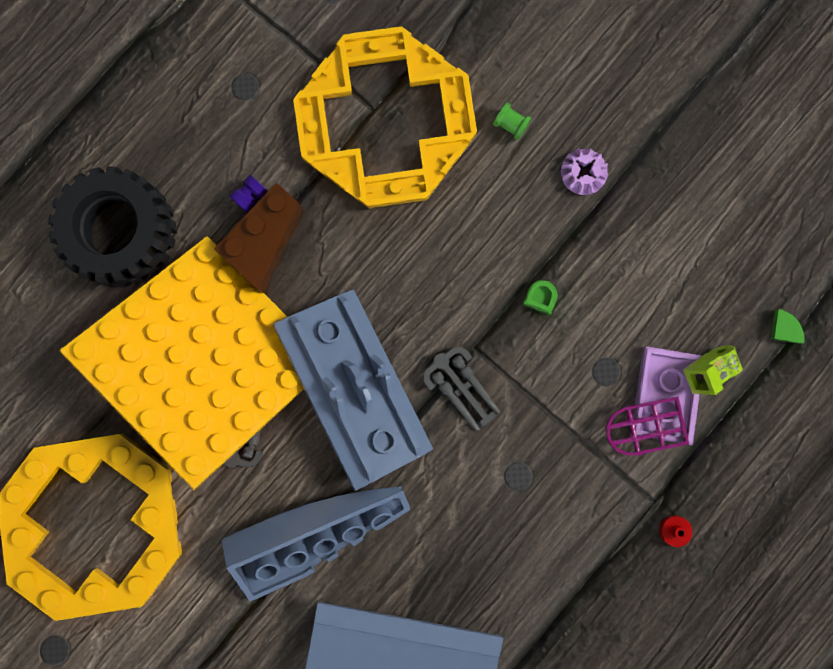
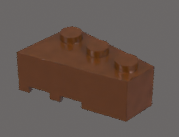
[214,183,303,294]

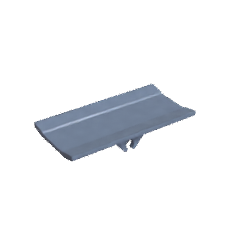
[273,289,433,491]
[305,601,504,669]

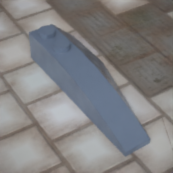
[221,486,411,602]

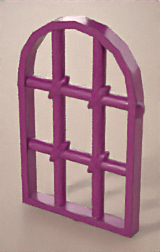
[606,396,689,456]

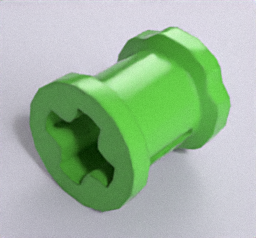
[493,102,532,141]

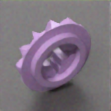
[561,148,608,195]

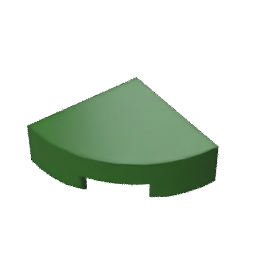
[770,309,804,344]

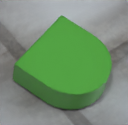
[522,280,558,315]

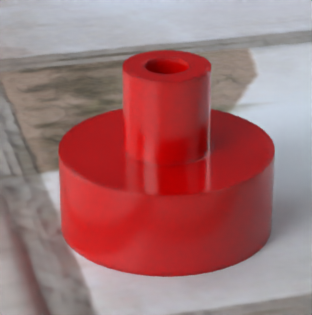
[659,515,692,547]

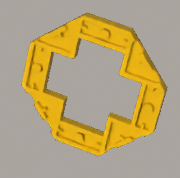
[293,26,477,208]
[0,434,182,621]

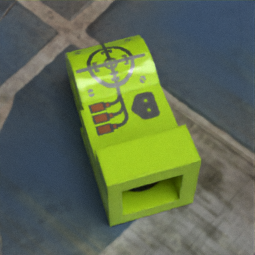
[683,345,743,395]

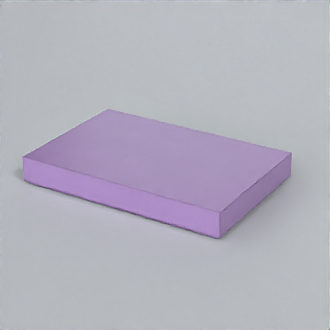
[630,346,702,445]

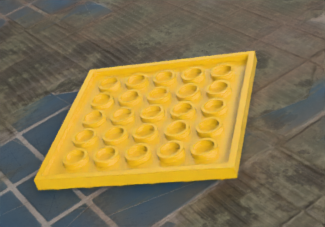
[60,236,304,491]

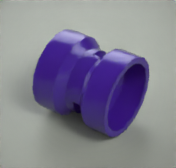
[229,175,268,213]

